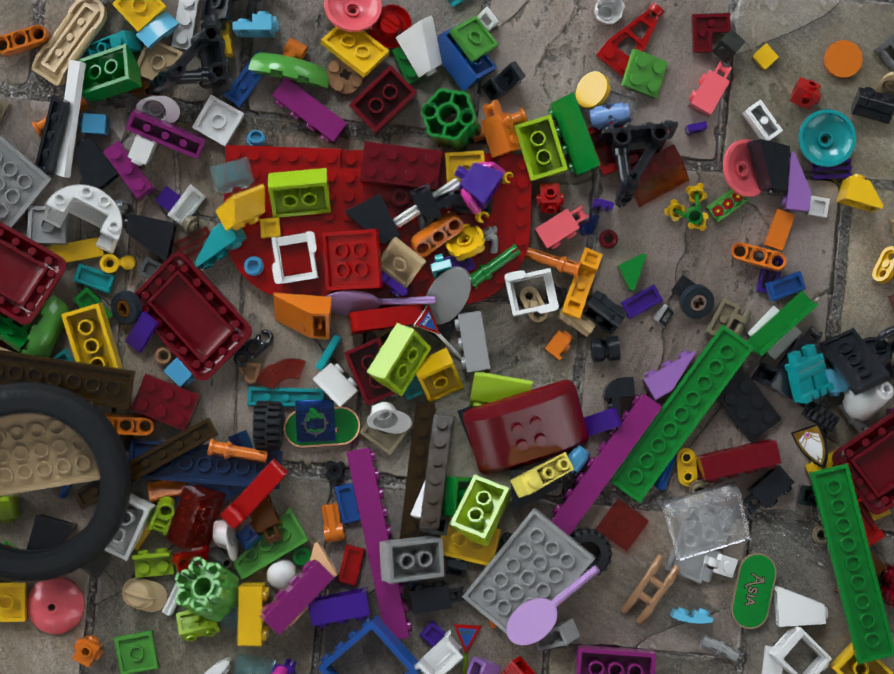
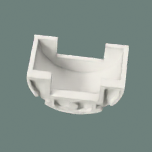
[42,185,122,254]

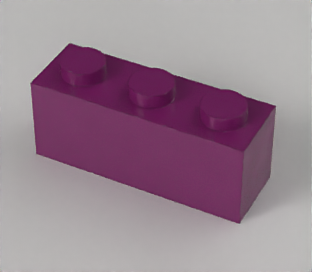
[103,140,156,200]

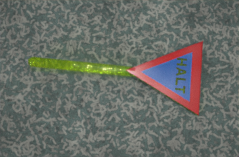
[453,624,482,674]

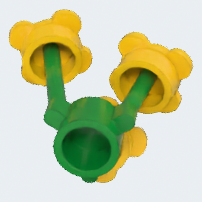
[664,183,709,231]

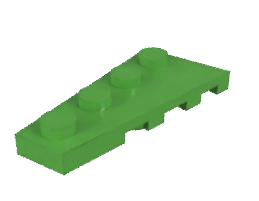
[233,507,310,580]

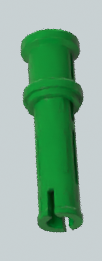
[470,244,521,290]

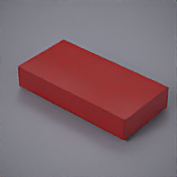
[337,544,365,586]

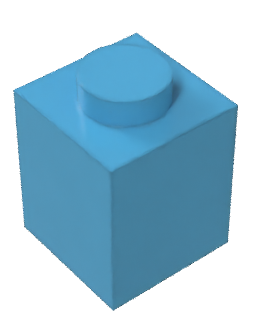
[79,113,110,137]
[164,357,195,387]

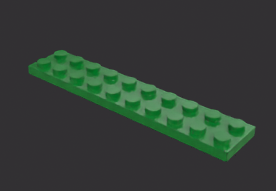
[609,325,754,503]
[809,464,894,664]

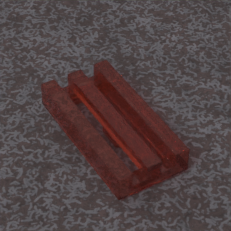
[172,226,210,258]

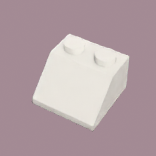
[313,363,359,407]

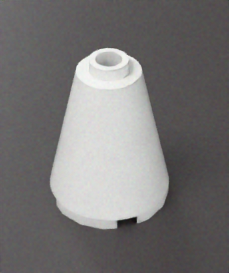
[842,382,893,421]

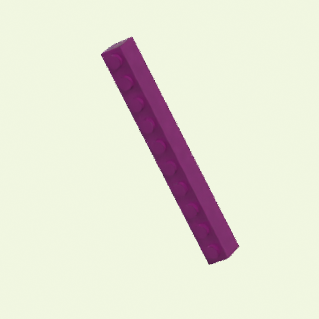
[550,393,662,536]
[346,447,412,639]

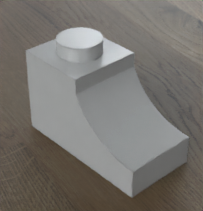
[535,618,580,651]

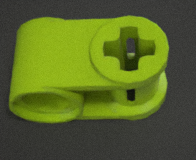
[147,496,175,536]

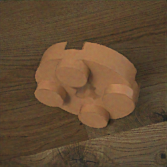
[327,57,365,95]

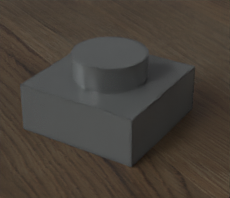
[138,256,162,279]

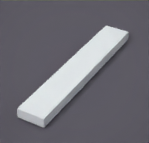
[54,60,86,178]

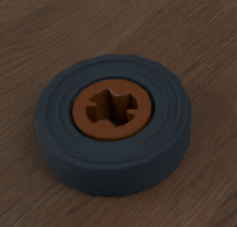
[679,284,714,319]
[111,291,142,325]

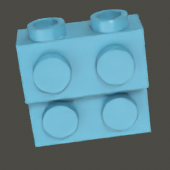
[233,11,279,38]

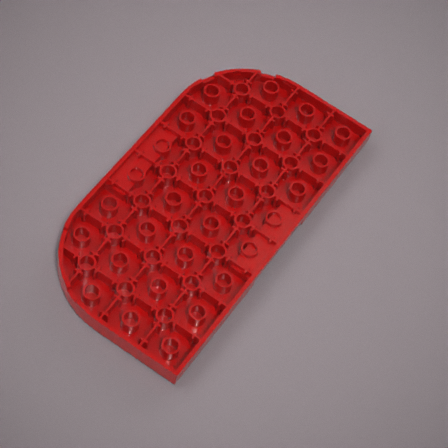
[224,145,532,305]

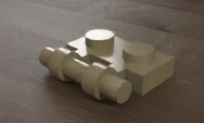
[705,298,751,337]

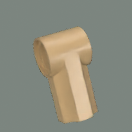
[556,307,596,337]

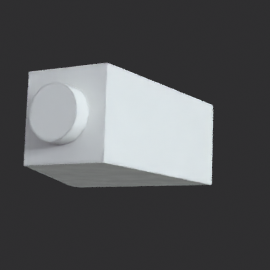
[396,16,442,77]
[773,585,828,627]

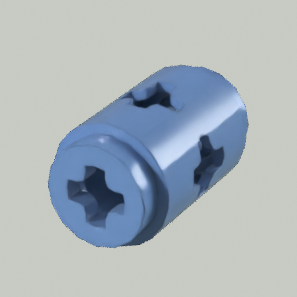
[590,102,631,130]

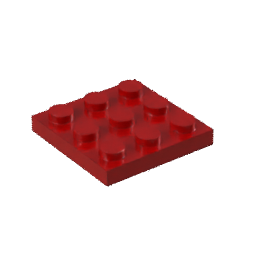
[321,229,383,291]

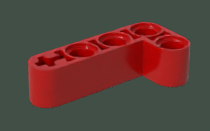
[348,304,424,335]
[219,459,289,530]

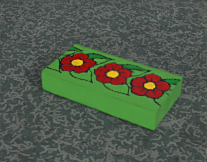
[706,189,749,223]

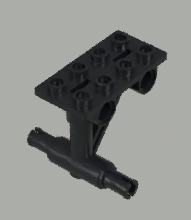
[148,14,232,98]
[596,120,678,208]

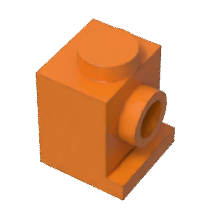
[544,330,573,361]

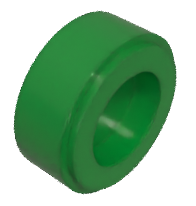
[292,546,312,566]

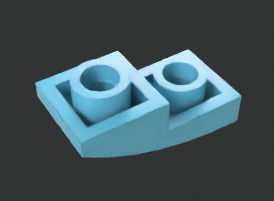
[136,11,180,50]
[670,607,714,624]

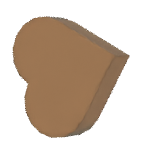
[238,361,262,384]

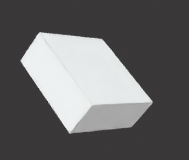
[806,195,830,218]

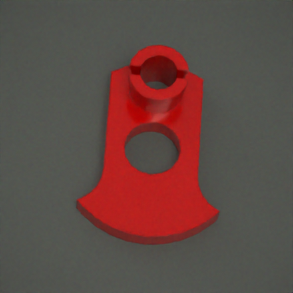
[172,545,210,573]

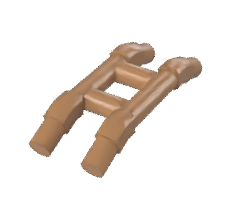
[620,554,680,624]

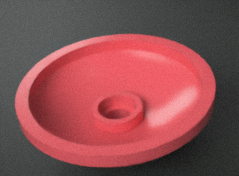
[324,0,382,32]
[723,139,762,197]
[27,577,85,634]

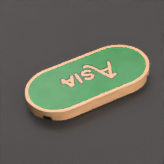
[284,406,361,448]

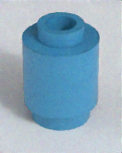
[568,445,591,474]

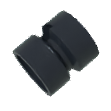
[590,336,621,363]

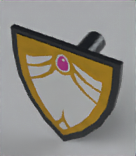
[791,423,828,468]

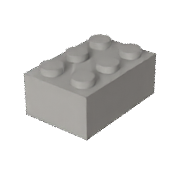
[454,311,490,372]
[379,535,444,583]

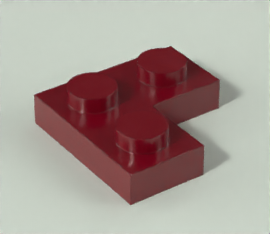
[691,13,731,54]

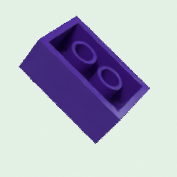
[308,587,372,628]

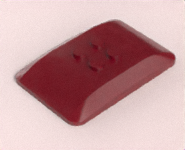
[0,222,67,325]
[135,252,252,381]
[463,379,589,475]
[832,411,894,515]

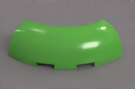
[248,52,329,88]
[22,295,70,357]

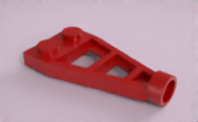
[596,3,664,78]

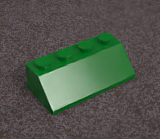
[548,92,601,177]

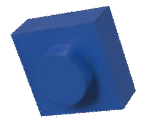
[235,523,262,551]

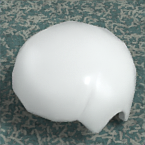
[595,0,625,25]
[267,558,297,590]

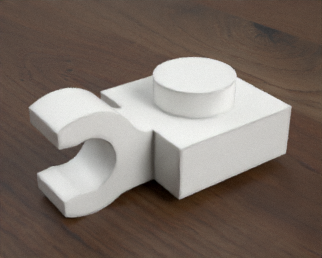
[703,554,738,578]

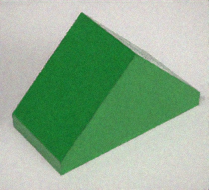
[617,253,647,292]

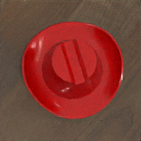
[369,4,412,48]

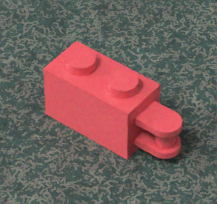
[688,61,732,117]
[534,205,589,250]

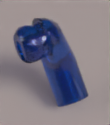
[579,213,600,236]

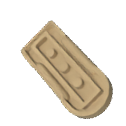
[32,0,107,86]

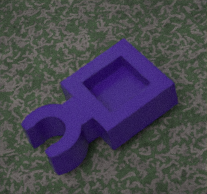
[382,271,409,298]

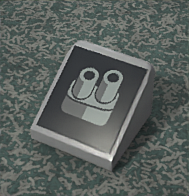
[653,304,674,328]

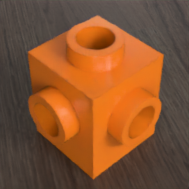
[71,635,103,668]

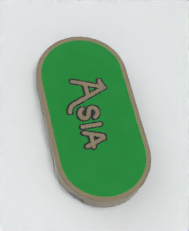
[730,552,777,629]

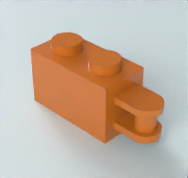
[481,100,520,158]

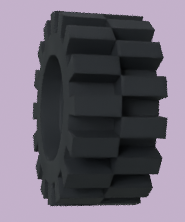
[802,401,840,432]

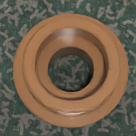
[155,346,174,366]

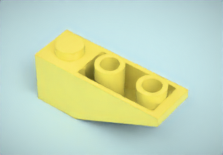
[510,452,574,498]

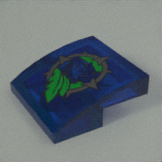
[295,399,336,442]

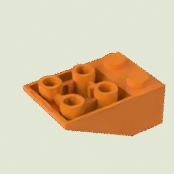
[273,293,332,340]

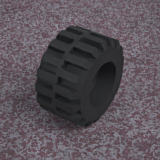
[252,401,284,450]
[570,528,612,578]

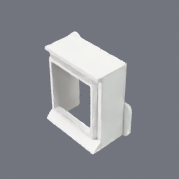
[271,231,319,284]
[505,268,559,317]
[415,630,463,674]

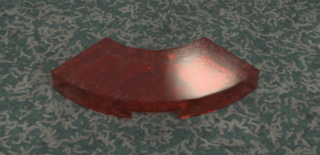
[255,358,306,390]

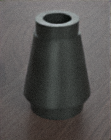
[207,547,232,569]

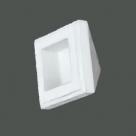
[477,6,499,31]

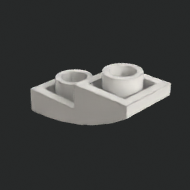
[204,657,232,674]

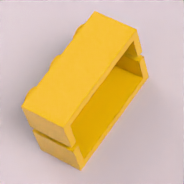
[238,582,270,646]

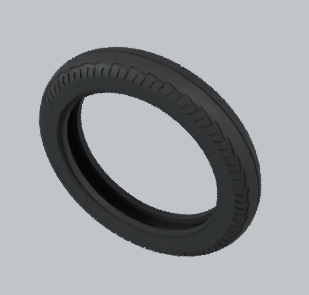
[0,382,131,582]

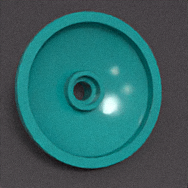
[798,109,856,167]

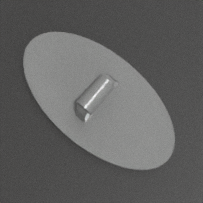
[424,267,471,324]

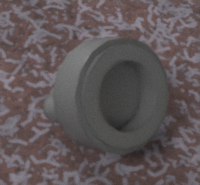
[114,199,132,218]

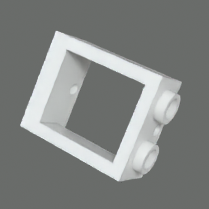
[768,626,832,674]

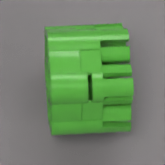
[175,557,239,622]

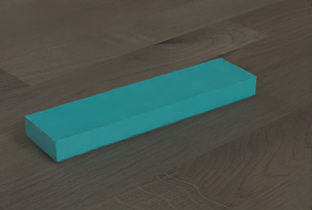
[247,387,325,408]

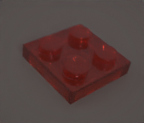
[595,498,649,552]

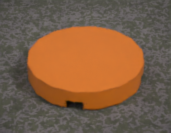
[823,40,863,79]

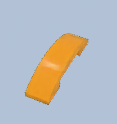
[561,247,603,320]

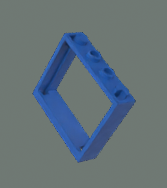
[318,615,421,674]

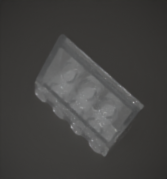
[660,480,751,561]

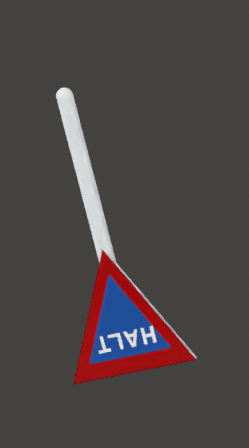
[413,304,462,360]

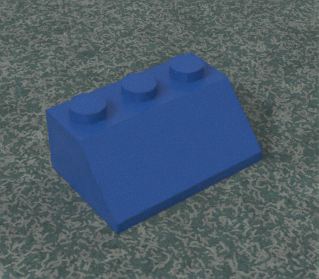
[437,25,498,91]

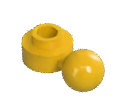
[100,254,136,273]

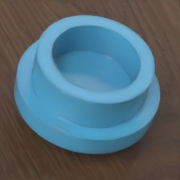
[246,130,266,146]
[244,256,264,276]

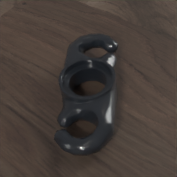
[233,330,274,367]

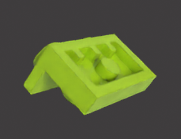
[132,548,175,578]
[176,610,221,641]

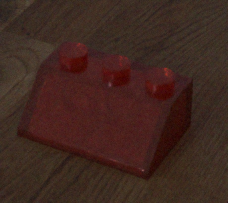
[631,144,689,208]
[166,485,226,549]

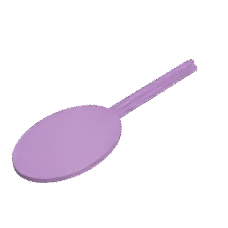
[326,290,436,315]
[506,565,600,645]

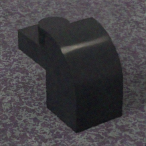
[482,61,526,102]
[410,184,457,218]
[602,377,635,416]

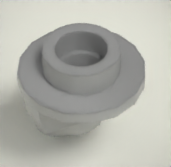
[482,226,498,253]

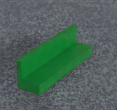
[746,291,819,356]

